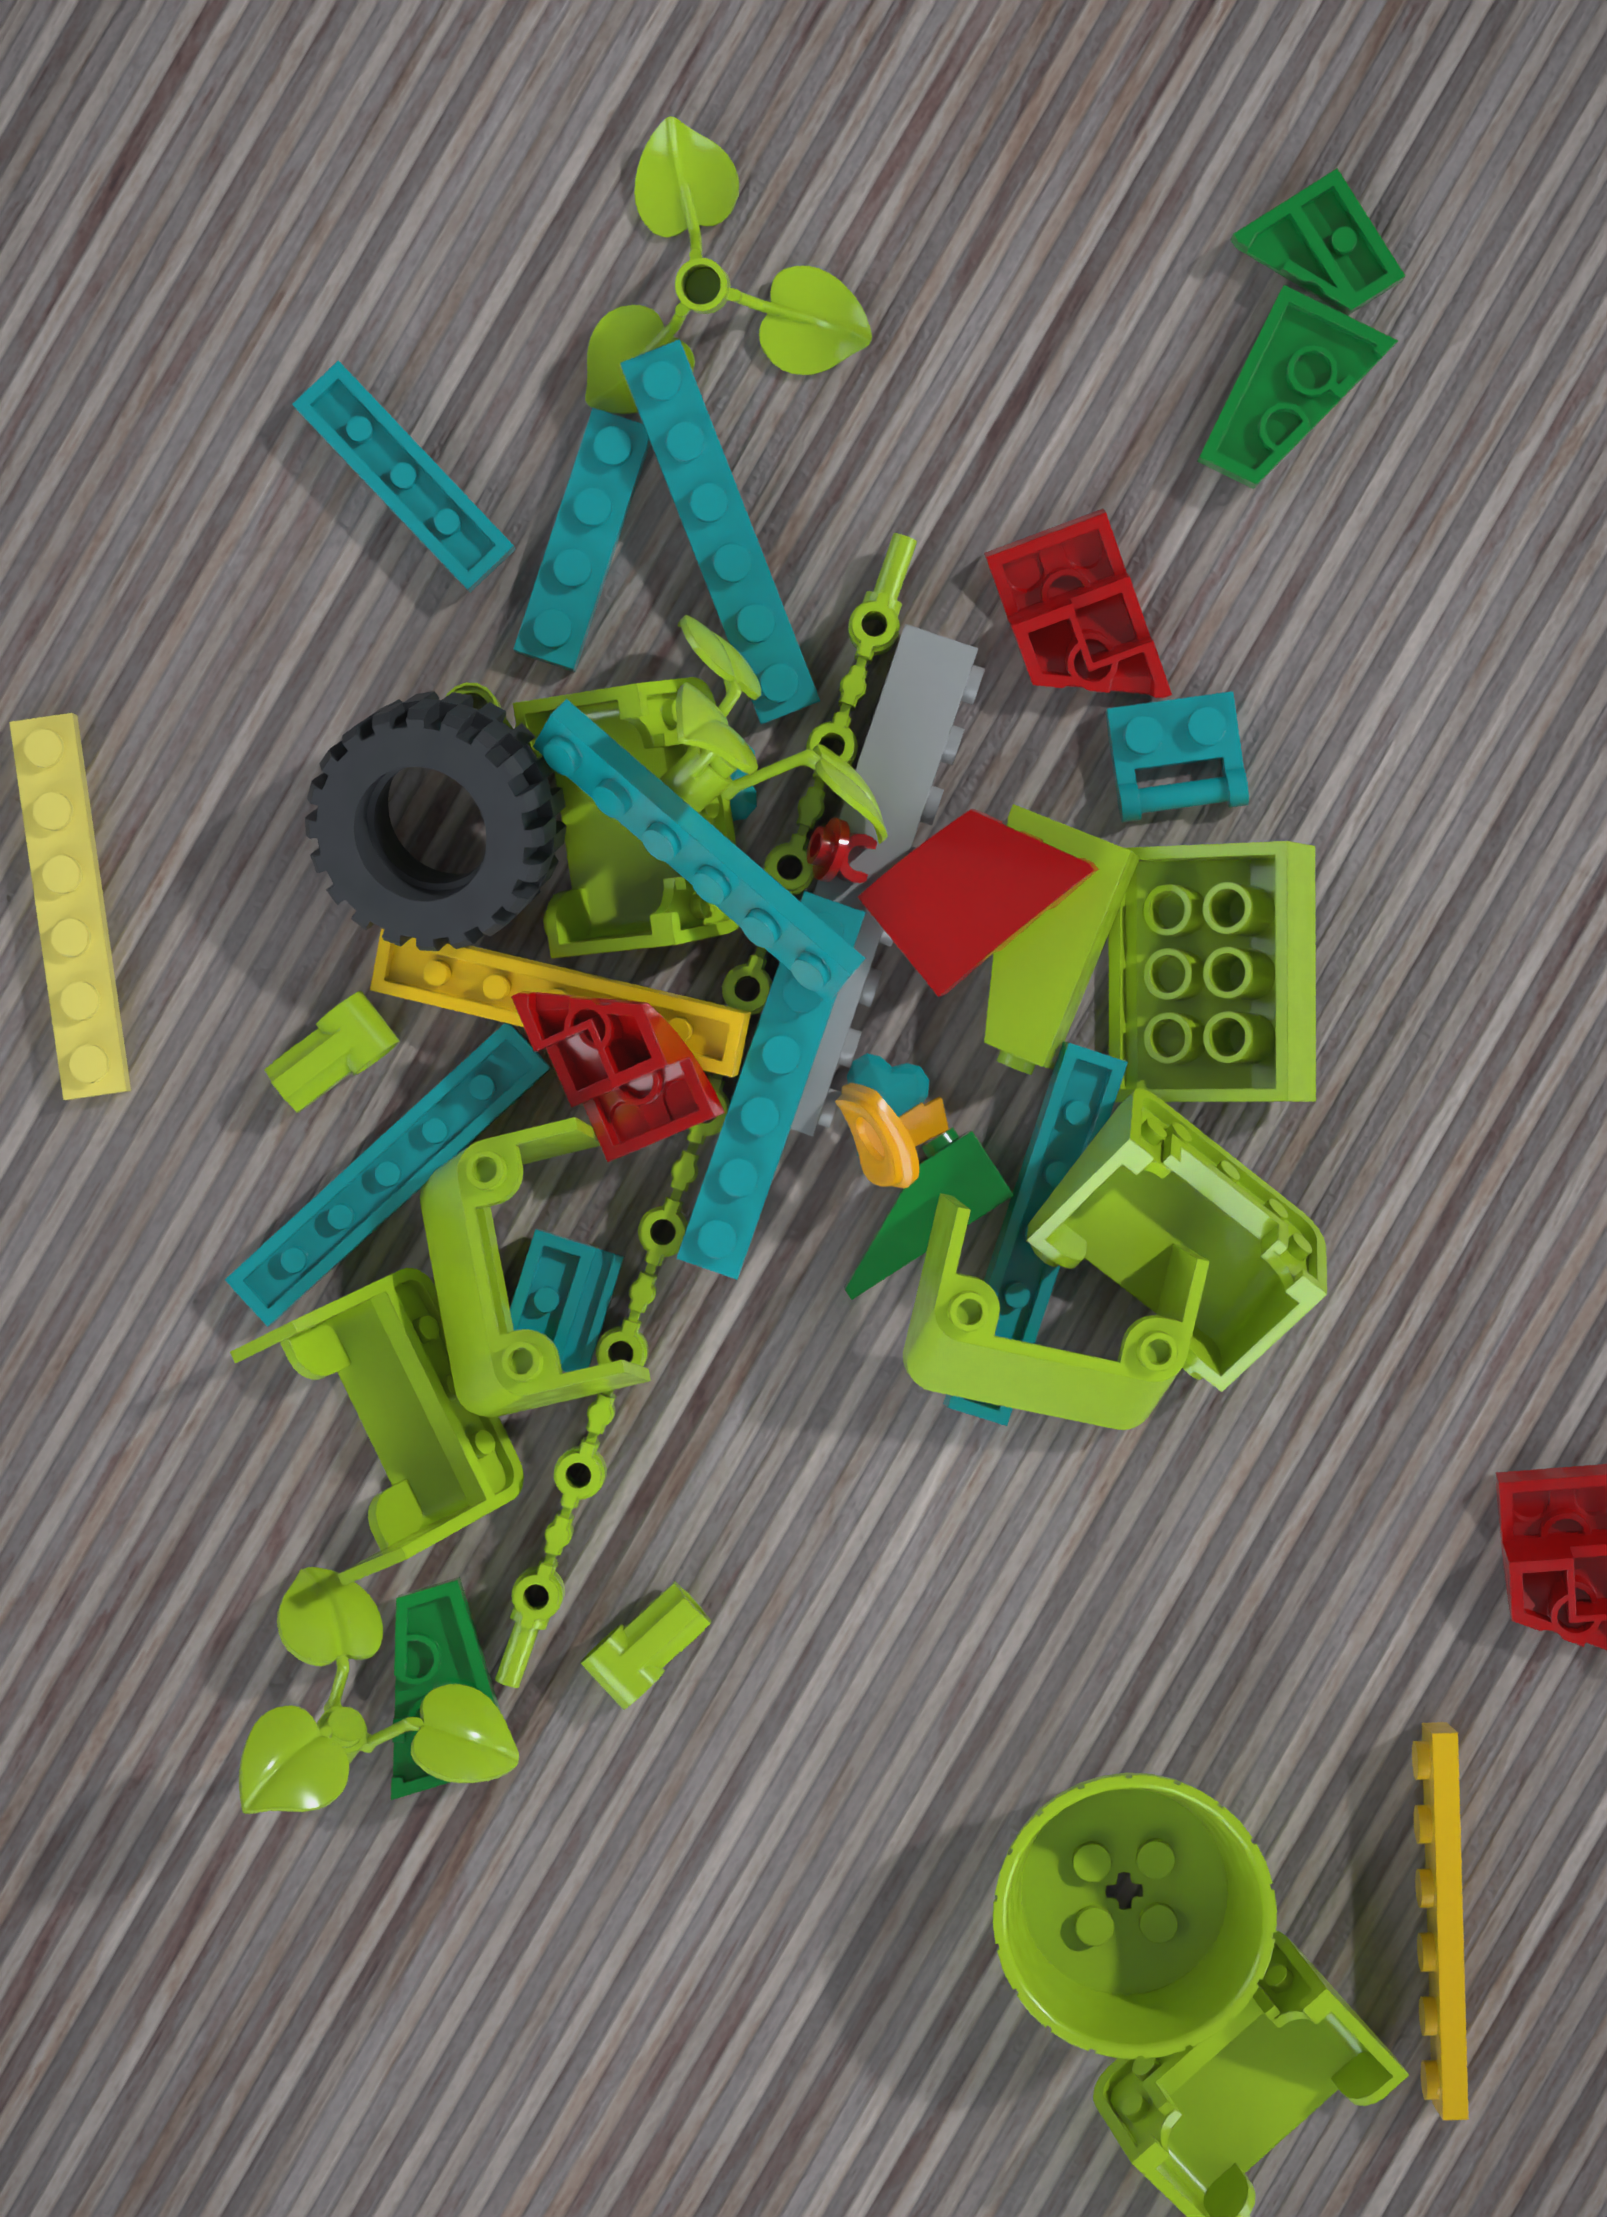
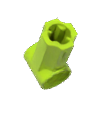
[264,991,400,1113]
[580,1581,711,1710]

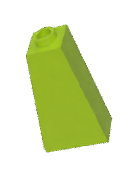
[984,804,1140,1075]

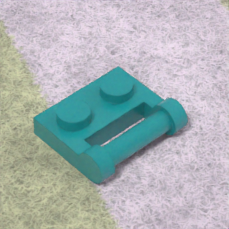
[1105,691,1249,823]

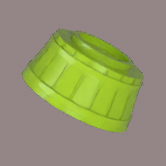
[993,1772,1277,2059]

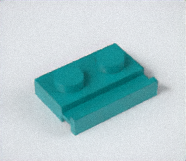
[510,1228,625,1372]

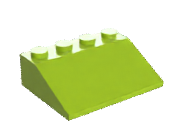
[1108,841,1316,1102]

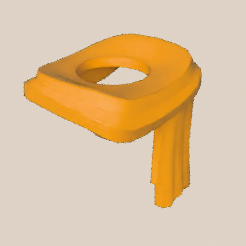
[835,1083,949,1188]

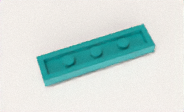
[292,360,516,593]
[513,408,651,672]

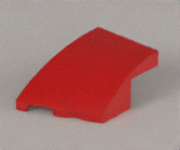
[984,508,1172,698]
[858,809,1099,997]
[511,991,725,1162]
[1495,1464,1607,1650]

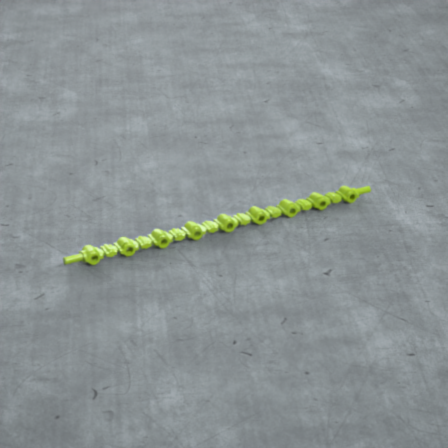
[495,533,917,1688]

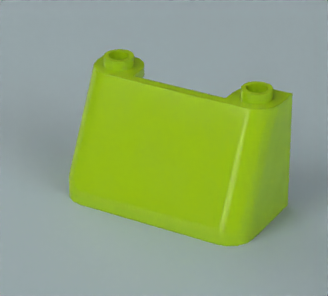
[513,677,739,958]
[1026,1088,1327,1392]
[1093,1931,1409,2217]

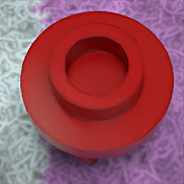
[807,818,878,883]

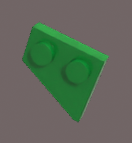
[1230,168,1405,316]

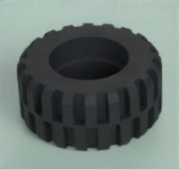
[305,691,566,951]

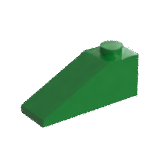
[844,1127,1014,1300]

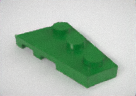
[1197,285,1398,489]
[391,1577,501,1800]

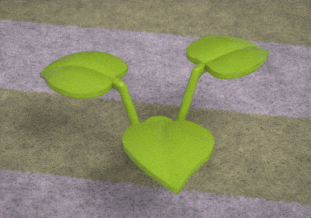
[585,116,872,414]
[659,615,888,844]
[239,1567,519,1814]

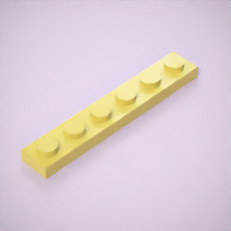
[9,713,131,1100]

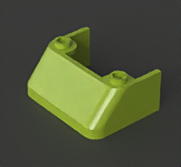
[420,1117,651,1417]
[903,1193,1210,1430]
[230,1268,524,1586]

